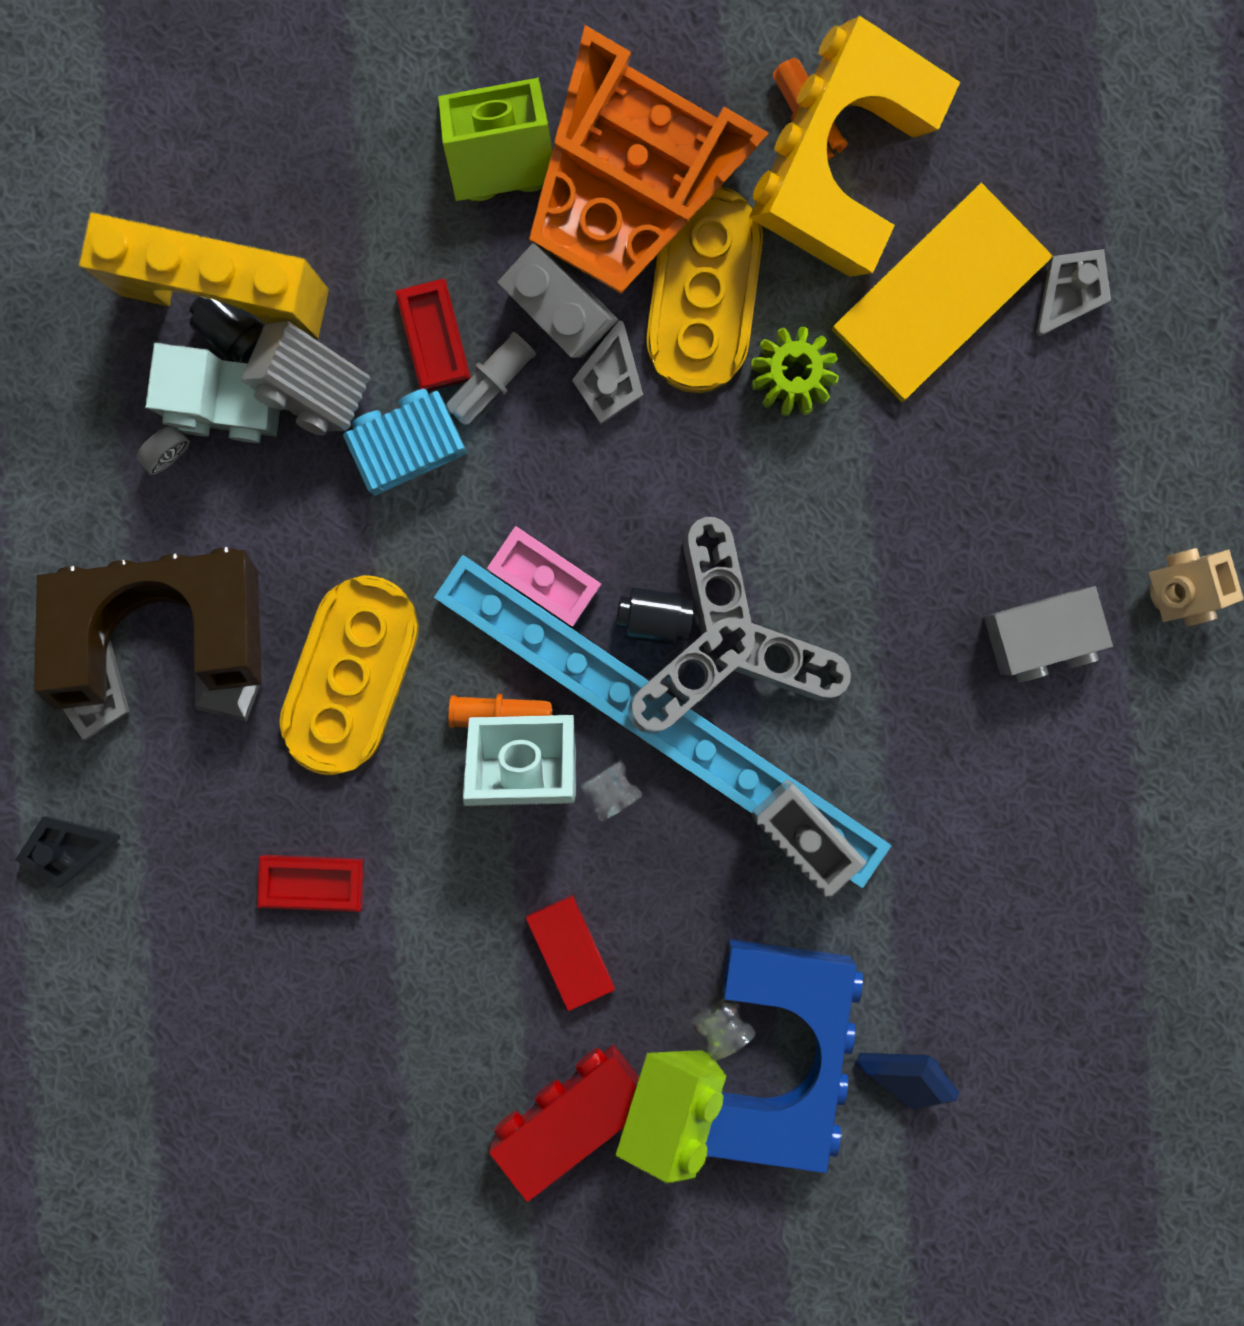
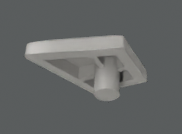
[1036,249,1111,336]
[572,321,643,425]
[63,640,130,740]

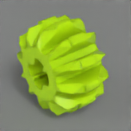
[750,327,839,416]

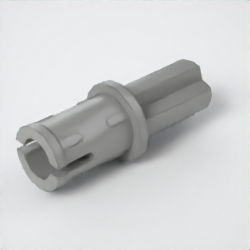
[446,332,537,425]

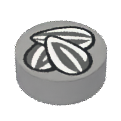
[137,426,190,475]

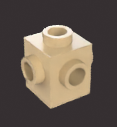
[1149,548,1244,627]

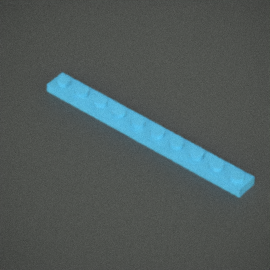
[434,555,892,888]

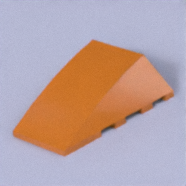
[529,25,769,293]

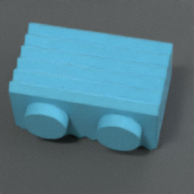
[343,389,468,496]

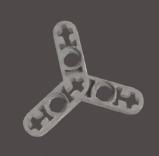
[628,517,851,734]

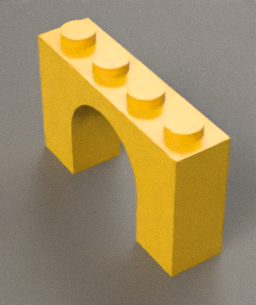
[749,16,960,277]
[79,212,329,339]

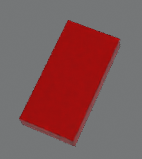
[395,278,471,392]
[257,855,364,912]
[526,894,615,1011]

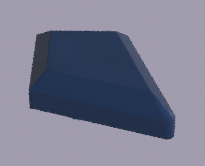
[856,1053,959,1110]

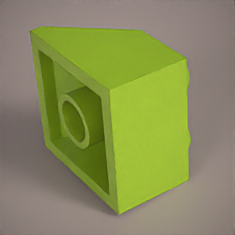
[438,77,553,201]
[616,1050,726,1183]

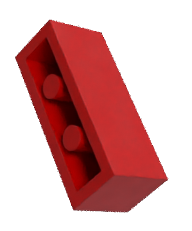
[489,1044,639,1202]

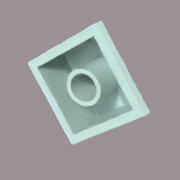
[463,715,576,806]

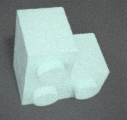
[146,343,280,443]

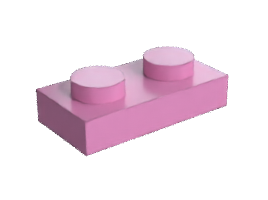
[487,526,602,627]

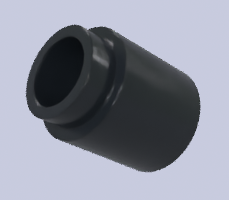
[189,296,263,364]
[616,587,693,645]

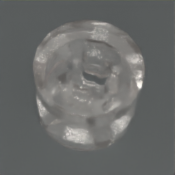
[578,760,643,822]
[690,998,756,1060]

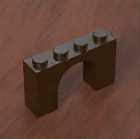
[34,548,262,710]

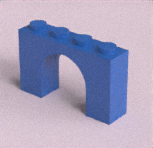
[706,939,863,1173]

